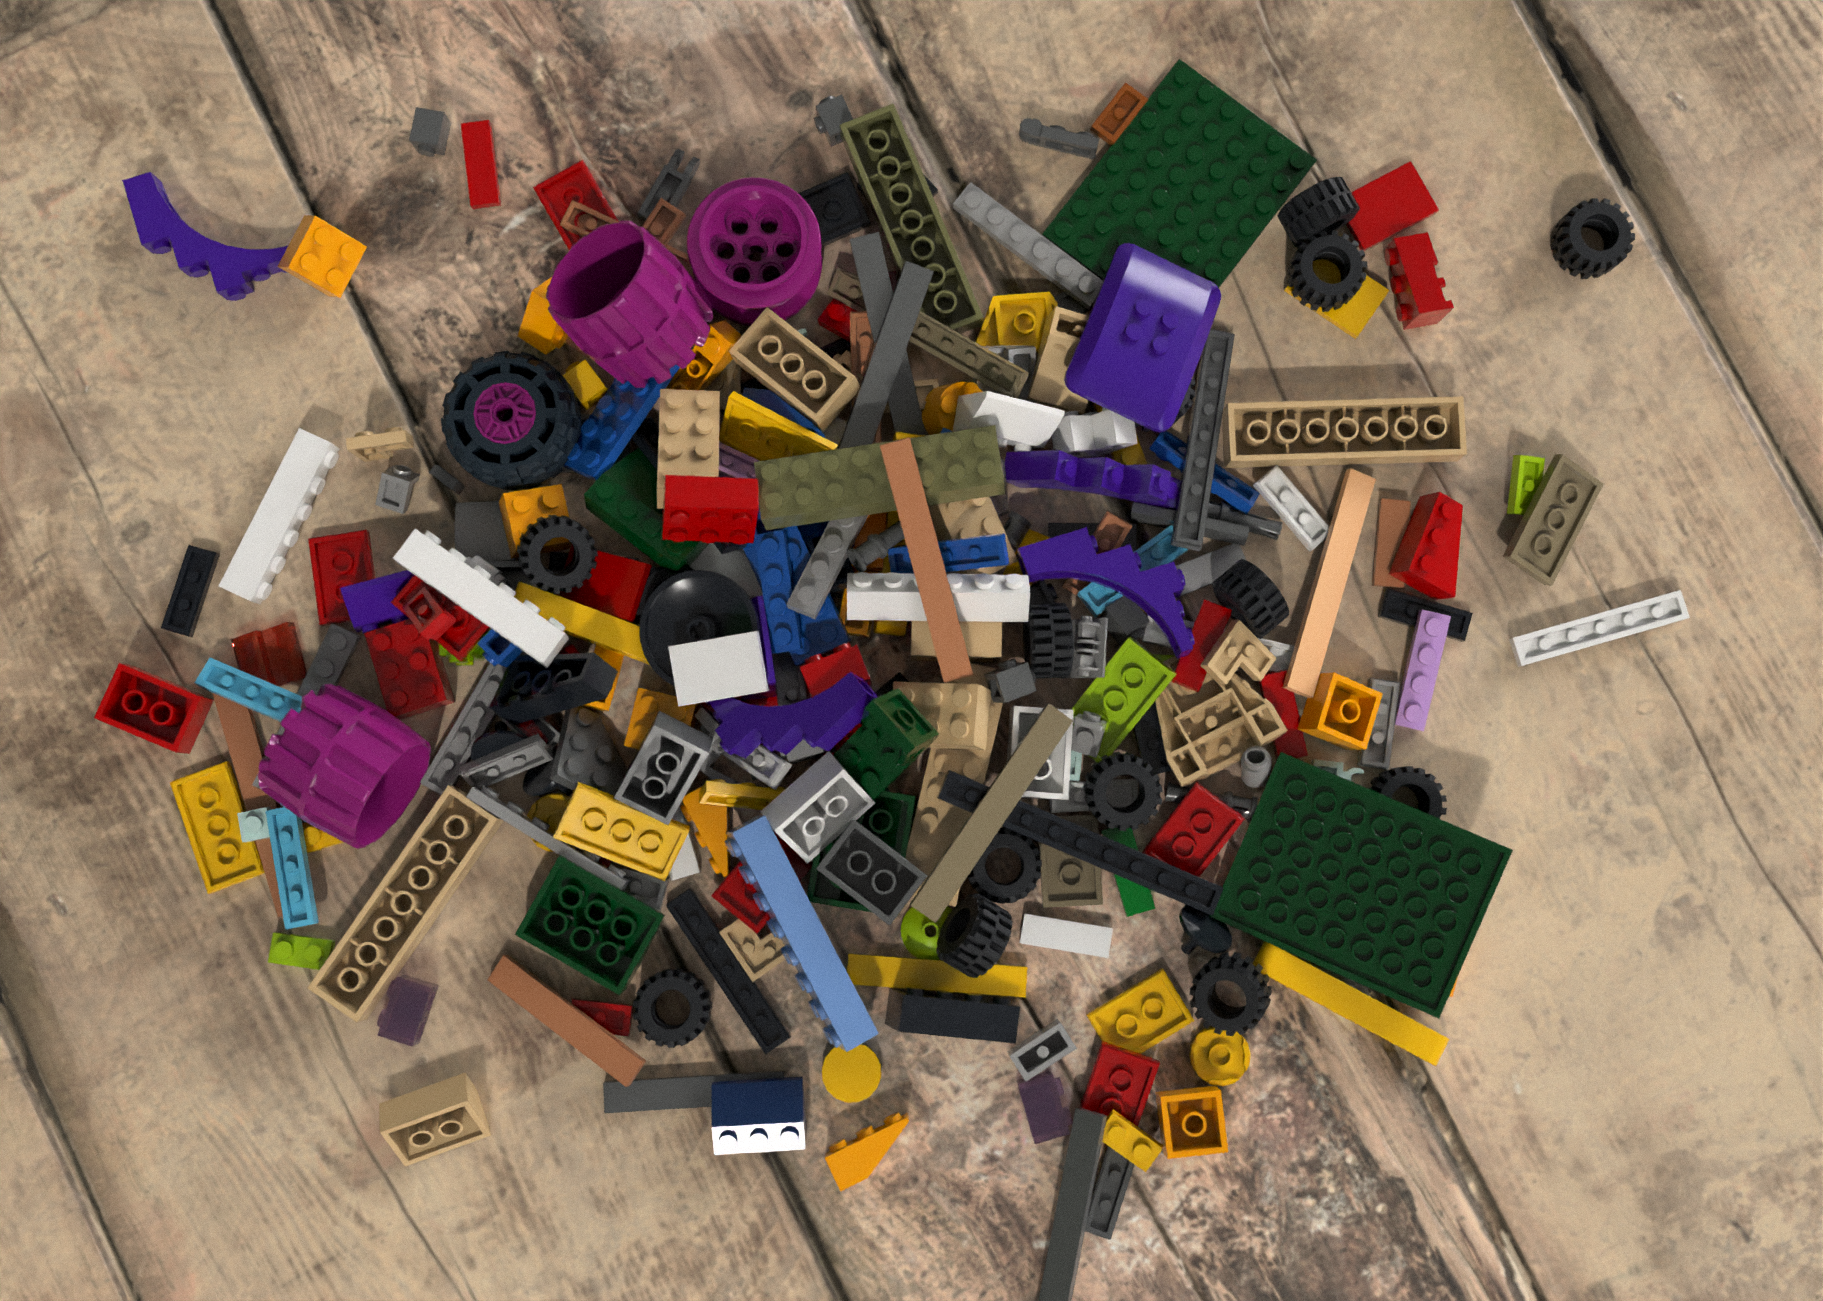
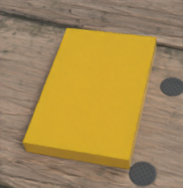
[1284,259,1390,339]
[1086,968,1195,1054]

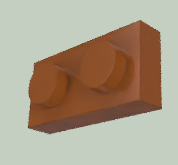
[1090,82,1148,146]

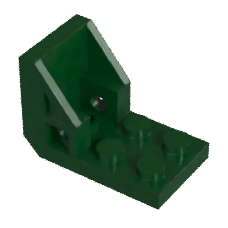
[833,688,939,800]

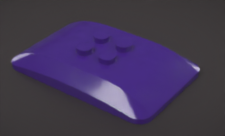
[1064,243,1221,432]

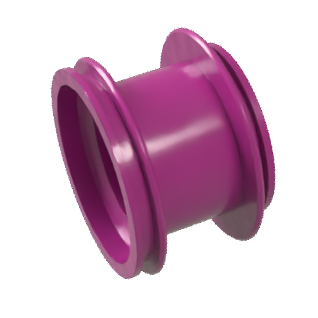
[687,177,822,326]

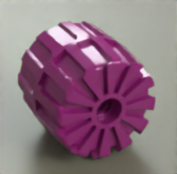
[546,220,713,388]
[257,683,431,849]

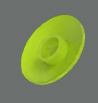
[901,906,952,960]

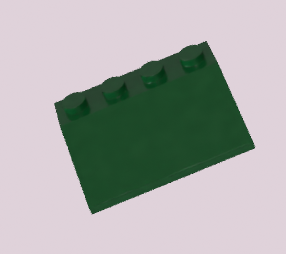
[584,447,710,576]
[807,791,916,913]
[515,855,665,995]

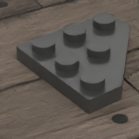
[550,705,627,796]

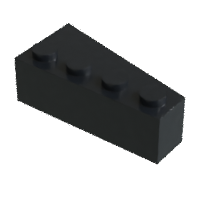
[489,653,618,725]
[885,987,1020,1044]

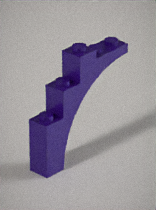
[122,172,288,301]
[1003,450,1181,510]
[1016,527,1195,659]
[705,672,878,758]

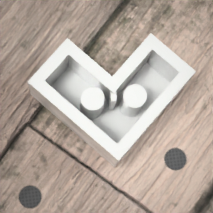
[1051,407,1138,458]

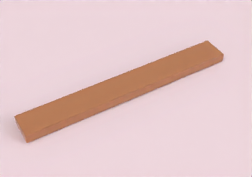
[880,437,973,683]
[212,693,283,917]

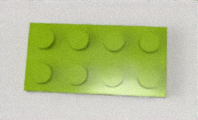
[1071,636,1177,763]

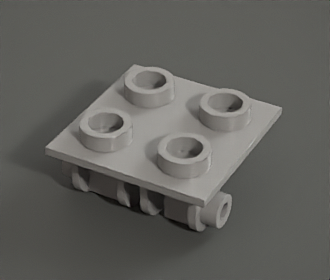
[1061,616,1108,679]

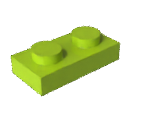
[1507,455,1545,515]
[268,932,335,970]

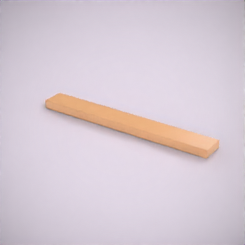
[1282,468,1376,698]

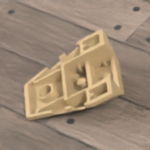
[1155,656,1288,787]

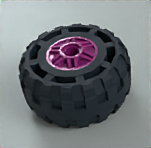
[441,351,583,491]

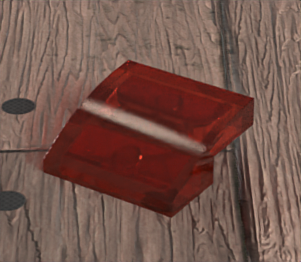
[231,622,307,687]

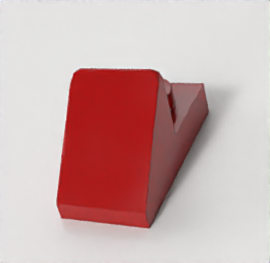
[402,586,456,640]

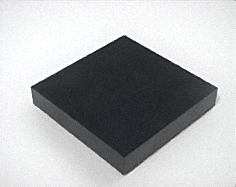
[798,172,871,248]

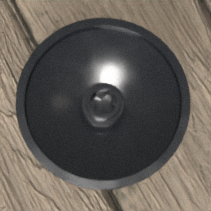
[639,570,760,686]

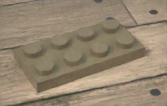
[1503,454,1604,586]

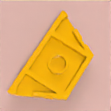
[976,292,1058,352]

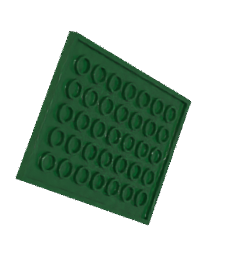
[1042,59,1317,288]
[1210,752,1513,1019]

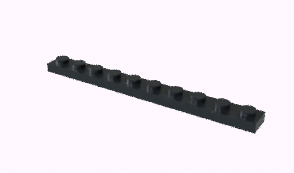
[936,770,1224,916]

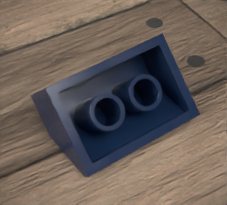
[711,1076,807,1155]

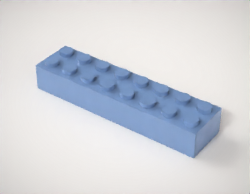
[724,815,879,1052]

